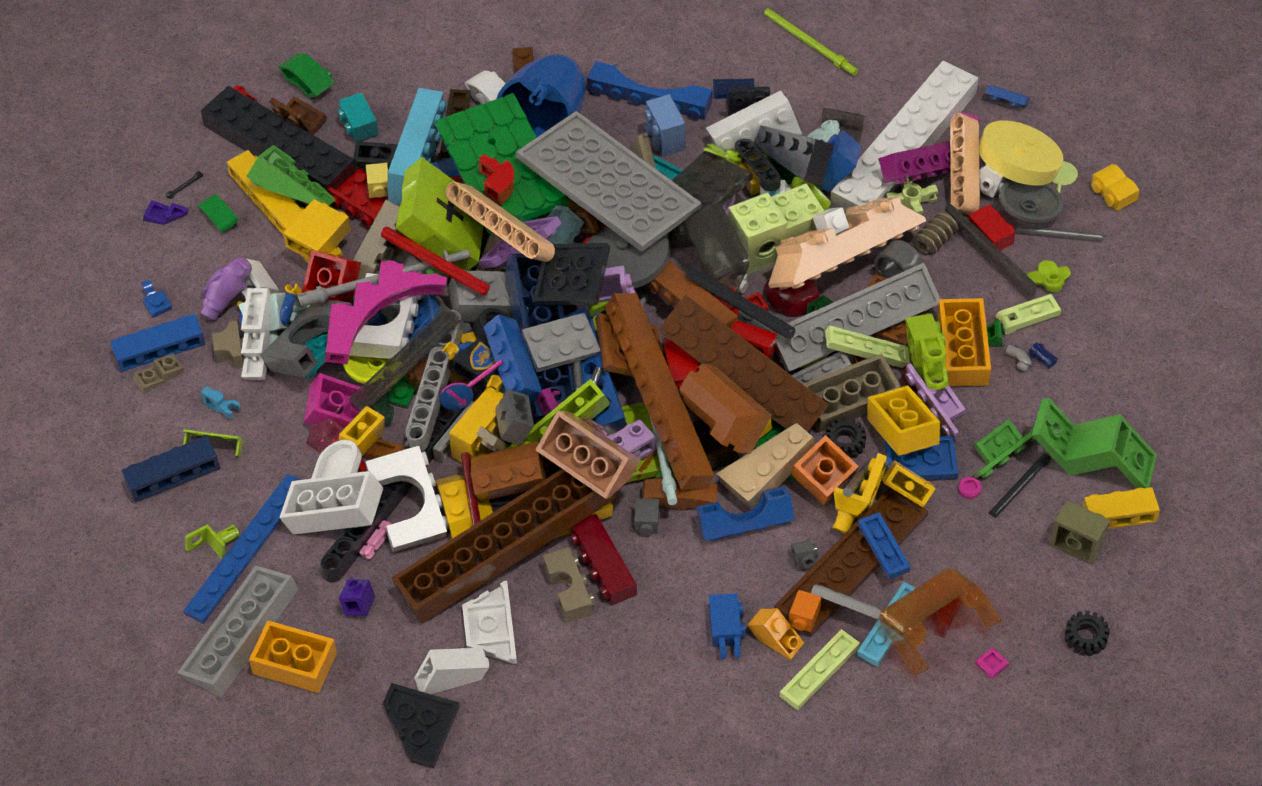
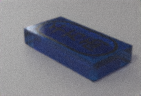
[713,78,755,99]

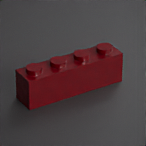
[569,513,637,606]

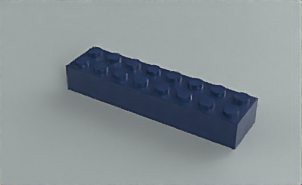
[505,253,575,425]

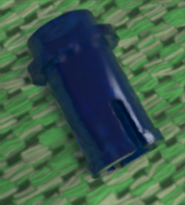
[1029,342,1058,369]

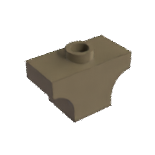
[212,321,244,369]

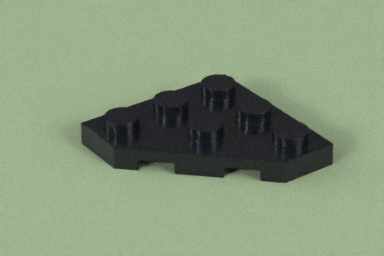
[383,683,460,768]

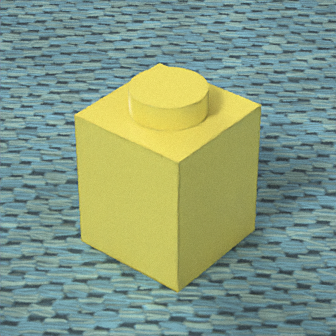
[366,163,388,198]

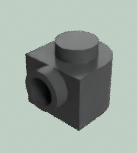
[791,540,818,571]

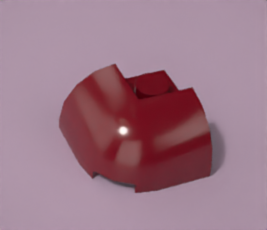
[763,277,820,317]

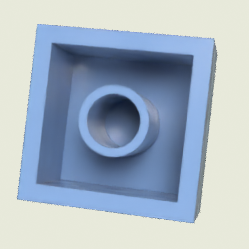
[644,94,685,157]

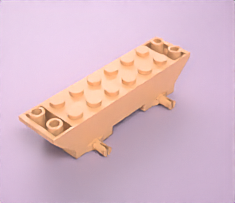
[769,196,926,290]

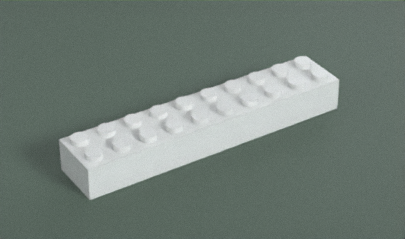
[830,61,978,213]

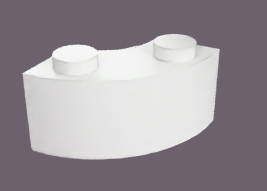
[464,70,505,104]

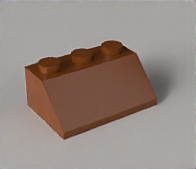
[471,441,546,502]

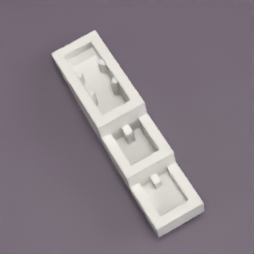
[241,288,270,380]

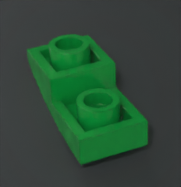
[198,193,239,233]

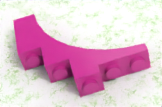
[325,261,447,364]

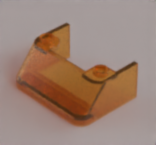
[880,568,1002,675]

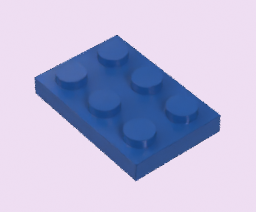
[884,436,958,480]

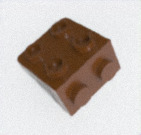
[269,96,327,135]

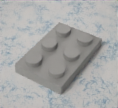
[521,313,601,372]

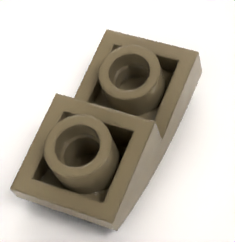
[133,353,184,394]

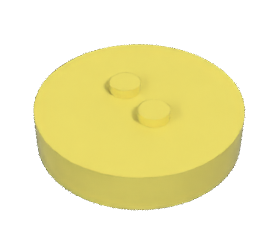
[979,121,1063,186]

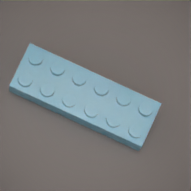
[388,88,446,205]

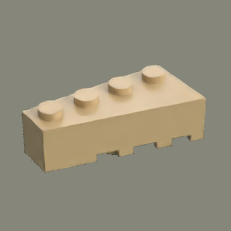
[716,423,815,510]

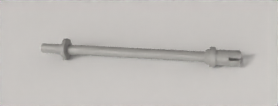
[297,249,470,308]

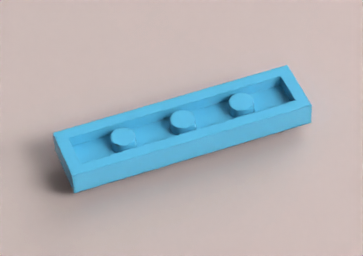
[857,582,925,667]

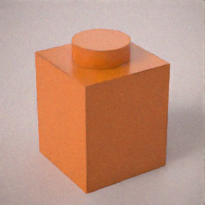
[789,590,821,632]

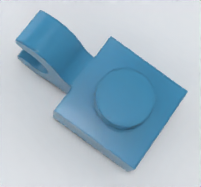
[201,386,241,419]

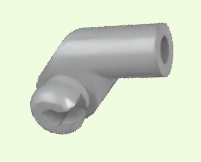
[1005,345,1032,372]

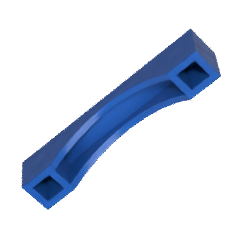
[587,61,712,120]

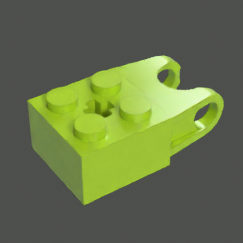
[906,314,949,390]

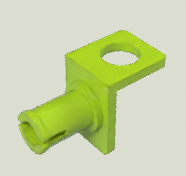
[185,524,240,559]

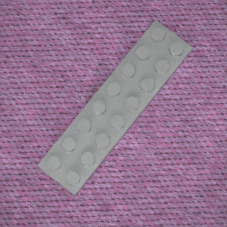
[770,263,940,372]

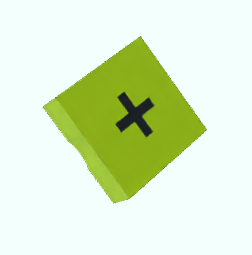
[396,157,483,271]

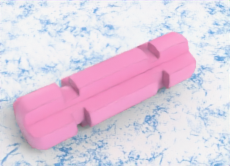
[359,520,392,560]

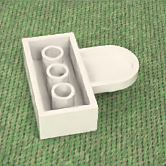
[280,440,383,534]

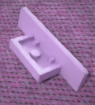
[905,363,966,442]

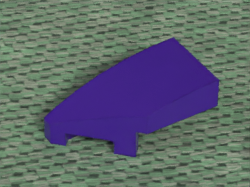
[143,200,189,225]

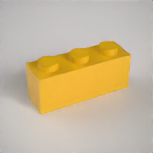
[1083,487,1160,529]

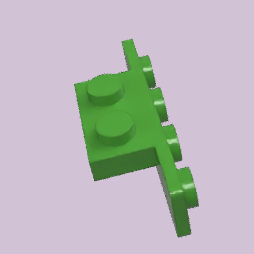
[971,419,1035,479]

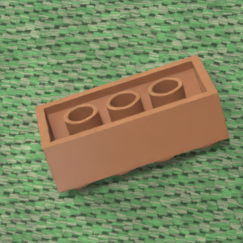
[536,410,641,499]

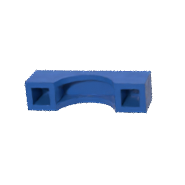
[696,486,795,541]

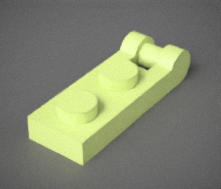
[995,294,1061,335]

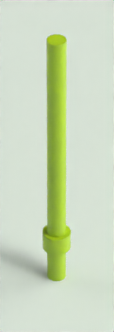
[764,8,859,76]

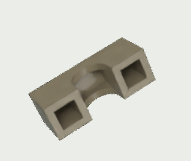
[542,547,595,623]

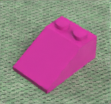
[304,373,381,430]

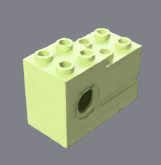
[728,184,824,275]

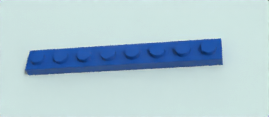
[183,473,301,624]

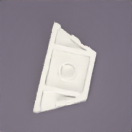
[462,581,517,664]

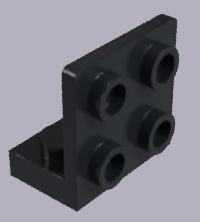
[727,87,770,117]

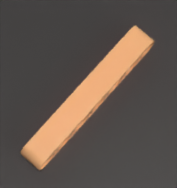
[446,182,555,262]

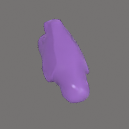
[200,256,252,320]

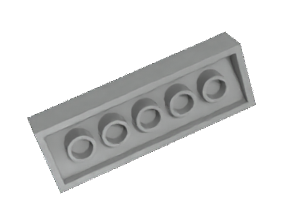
[177,565,299,698]

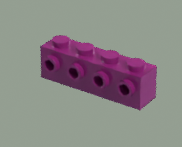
[878,141,951,185]

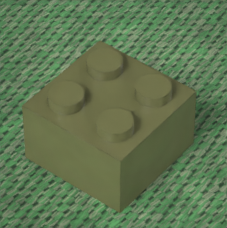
[1050,500,1110,565]

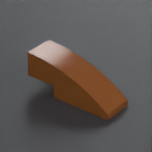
[642,478,717,511]

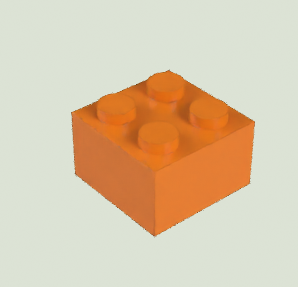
[791,435,859,505]

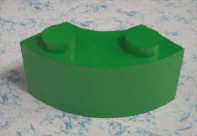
[278,53,334,98]

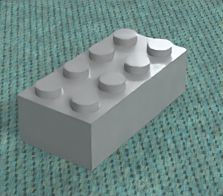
[448,271,513,322]

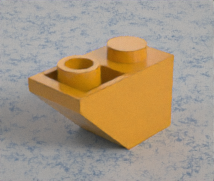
[747,608,804,660]

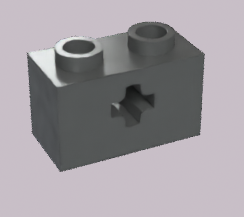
[495,389,534,445]

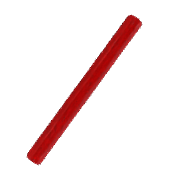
[380,226,490,296]

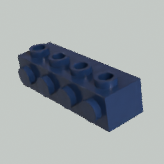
[122,436,220,503]

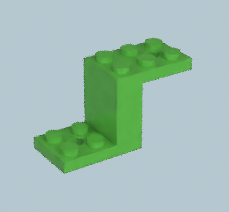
[1032,398,1157,488]

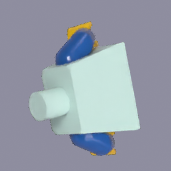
[237,283,302,346]

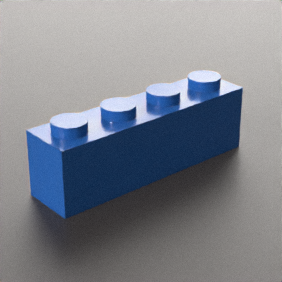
[110,313,205,372]
[483,314,542,403]

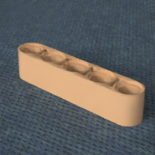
[950,113,980,215]

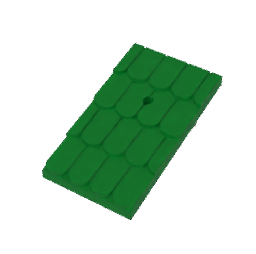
[435,93,569,234]

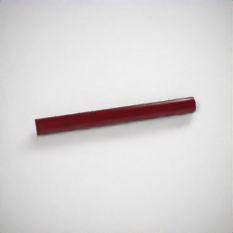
[461,452,481,526]

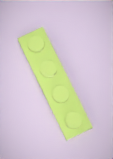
[825,325,910,368]
[779,629,860,710]

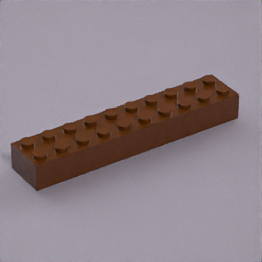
[392,469,617,624]

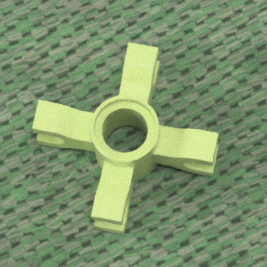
[886,178,938,215]

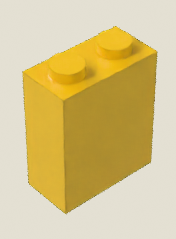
[283,199,351,259]

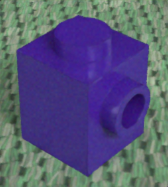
[339,579,375,616]

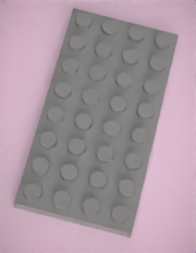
[516,111,702,252]

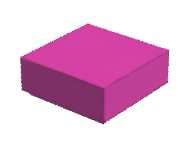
[975,647,1010,679]

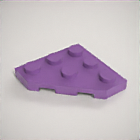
[478,216,561,269]

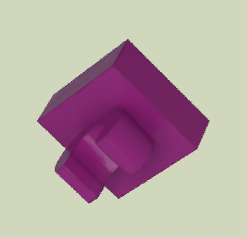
[536,388,563,417]

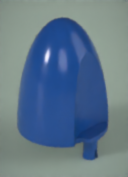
[496,54,585,137]

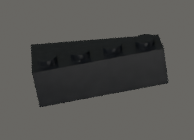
[755,125,834,186]

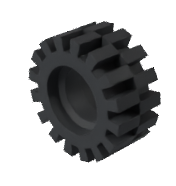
[825,417,866,458]
[1065,610,1110,656]

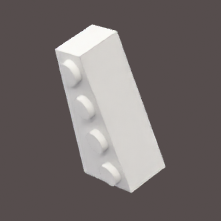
[706,90,802,152]

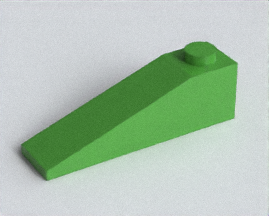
[246,145,335,206]

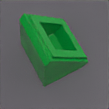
[986,319,1003,347]

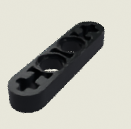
[735,139,781,191]

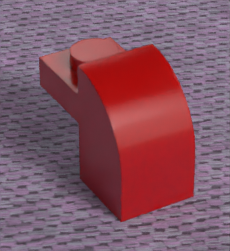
[479,154,514,205]

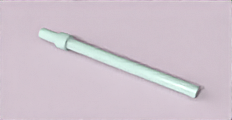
[649,414,677,505]

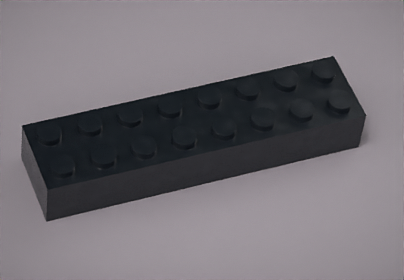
[201,86,356,191]

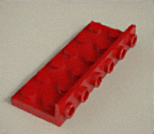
[327,169,417,258]

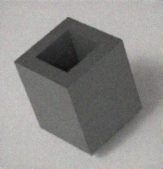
[634,498,659,536]

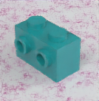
[337,92,379,142]

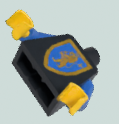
[442,339,503,392]

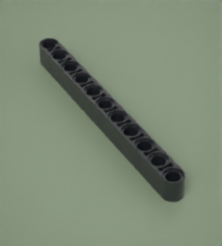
[321,404,469,583]

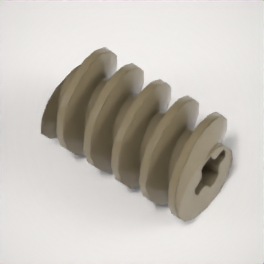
[912,210,959,254]

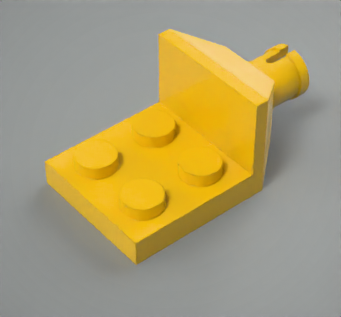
[832,453,888,533]

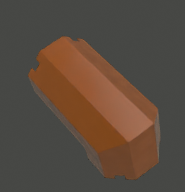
[679,364,772,454]

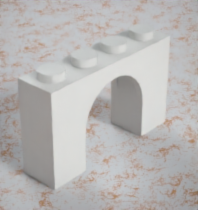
[350,273,422,360]
[366,446,449,552]

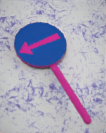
[439,360,502,410]

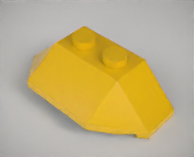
[435,475,493,539]

